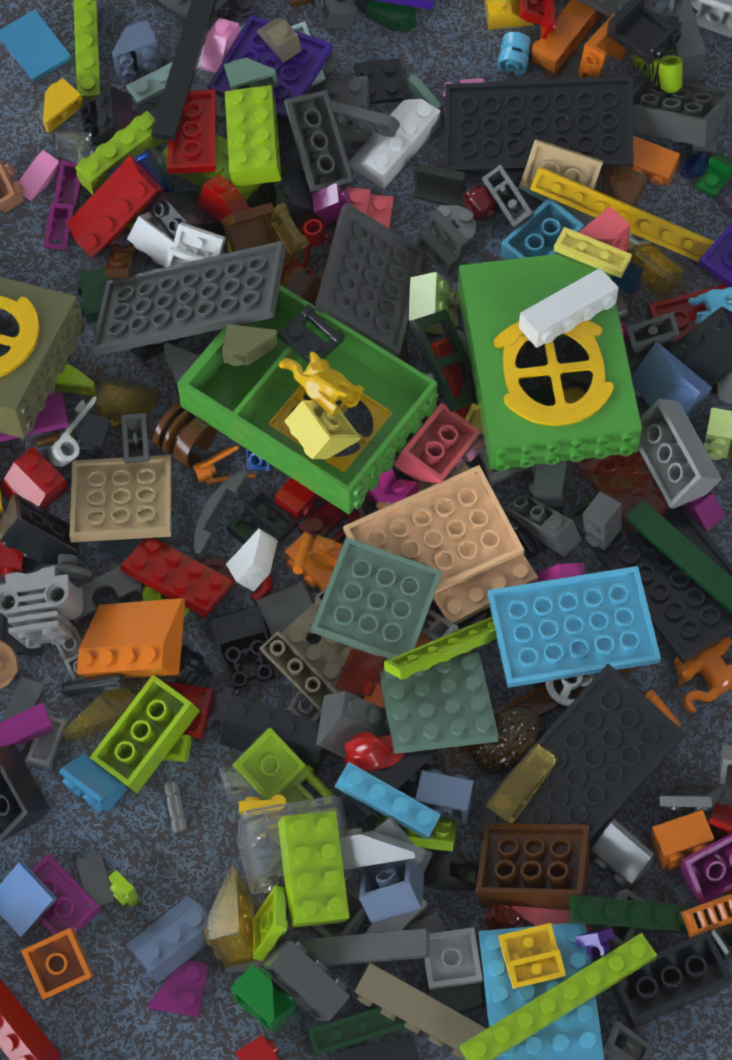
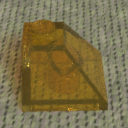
[96,378,159,424]

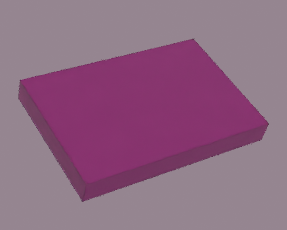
[31,853,102,935]

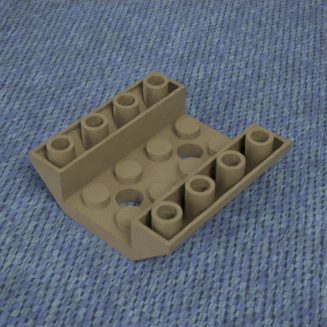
[259,587,387,713]

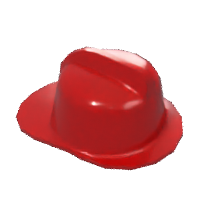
[345,732,404,772]

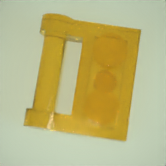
[269,203,309,268]

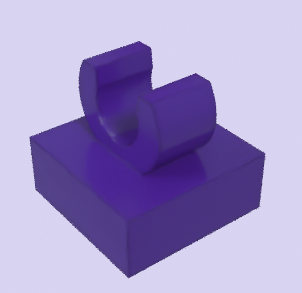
[576,927,615,958]

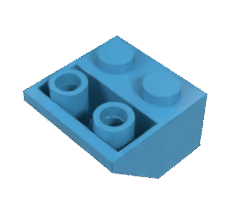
[59,754,128,813]

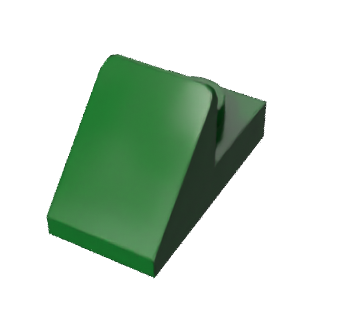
[695,153,732,199]

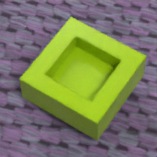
[163,735,192,763]

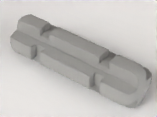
[164,782,187,833]

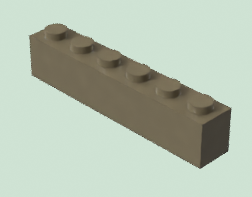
[354,963,487,1060]

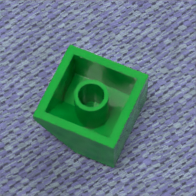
[230,964,295,1035]

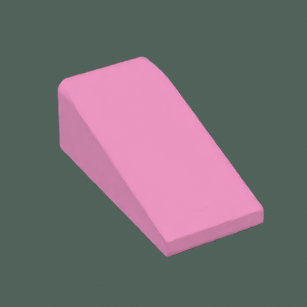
[18,150,60,202]

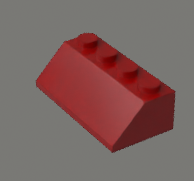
[67,155,164,258]

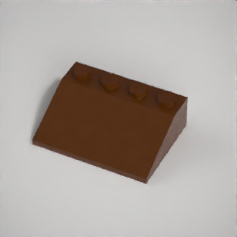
[476,823,590,910]

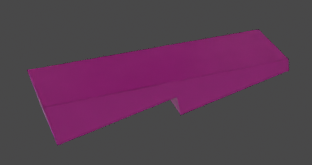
[43,160,82,251]
[0,702,54,747]

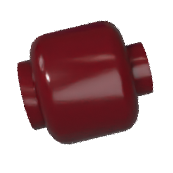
[463,184,498,220]

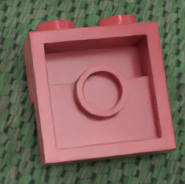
[337,187,394,229]

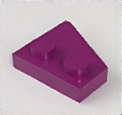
[148,960,209,1018]

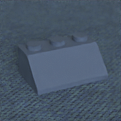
[125,896,220,984]

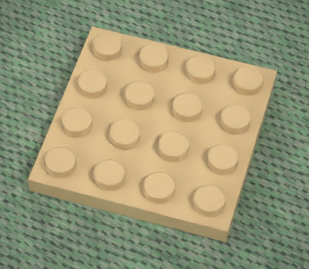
[70,455,172,542]

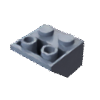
[112,20,161,81]

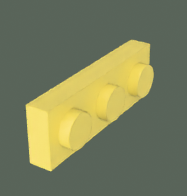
[554,227,632,278]

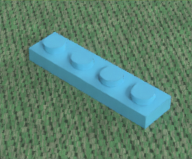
[334,762,441,839]

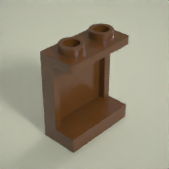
[221,202,290,265]

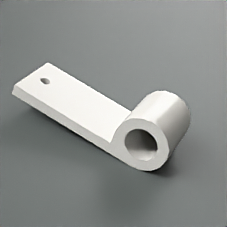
[48,396,98,467]

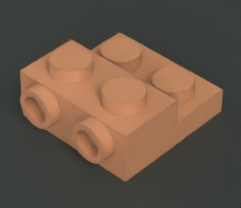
[0,159,25,213]

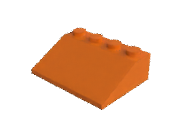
[77,598,185,678]

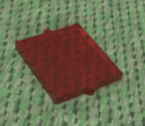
[335,649,387,697]

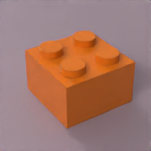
[649,810,714,871]
[21,927,95,1000]

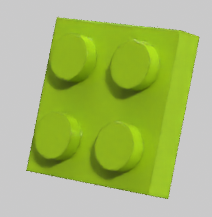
[232,728,306,800]
[253,885,288,961]

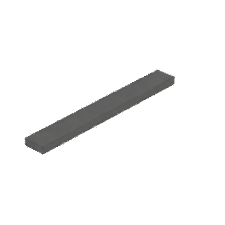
[225,928,430,974]

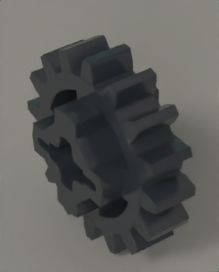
[173,645,213,688]

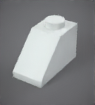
[226,528,278,592]

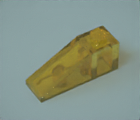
[62,686,136,743]
[486,744,559,823]

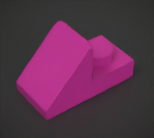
[366,468,420,503]

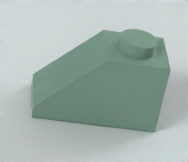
[224,58,279,90]

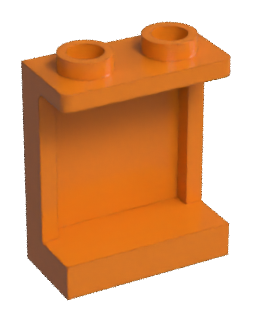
[577,13,627,78]

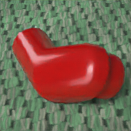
[249,572,273,604]

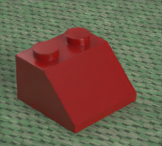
[0,447,68,509]

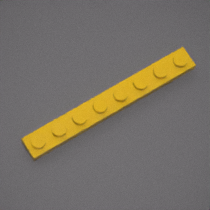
[530,166,715,262]

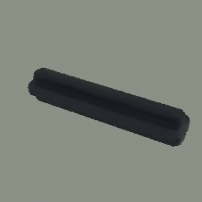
[61,673,126,697]

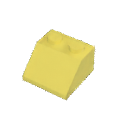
[285,400,361,459]

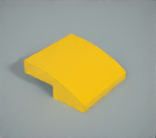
[498,923,566,989]

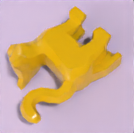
[279,351,365,416]

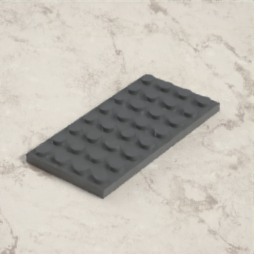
[91,241,286,356]

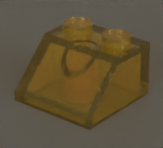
[628,242,684,300]

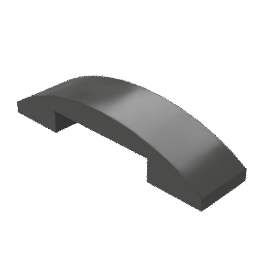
[194,470,248,562]

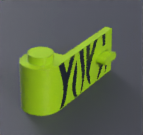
[631,54,683,93]

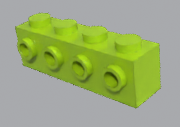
[75,111,165,195]

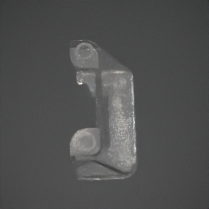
[237,796,355,894]

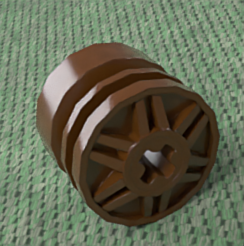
[153,402,217,467]

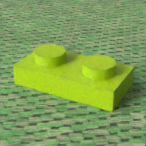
[108,870,139,908]

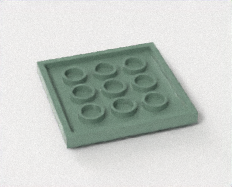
[311,537,443,660]
[377,653,499,754]

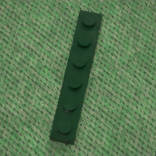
[569,895,720,934]

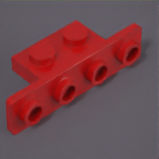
[519,0,557,40]

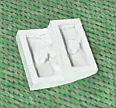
[165,222,226,267]

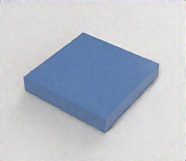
[0,862,57,938]

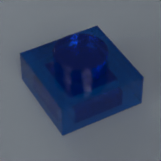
[680,151,710,179]

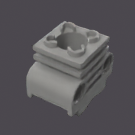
[0,566,84,648]

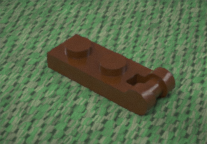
[105,244,137,278]

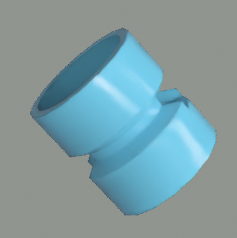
[497,32,532,76]

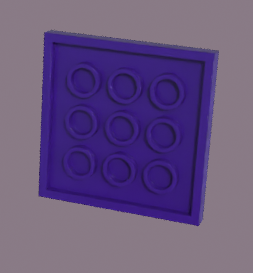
[208,15,333,122]

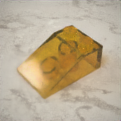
[204,866,257,968]

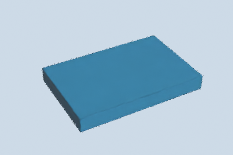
[0,10,72,83]

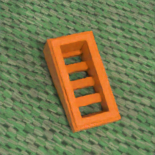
[680,894,732,938]

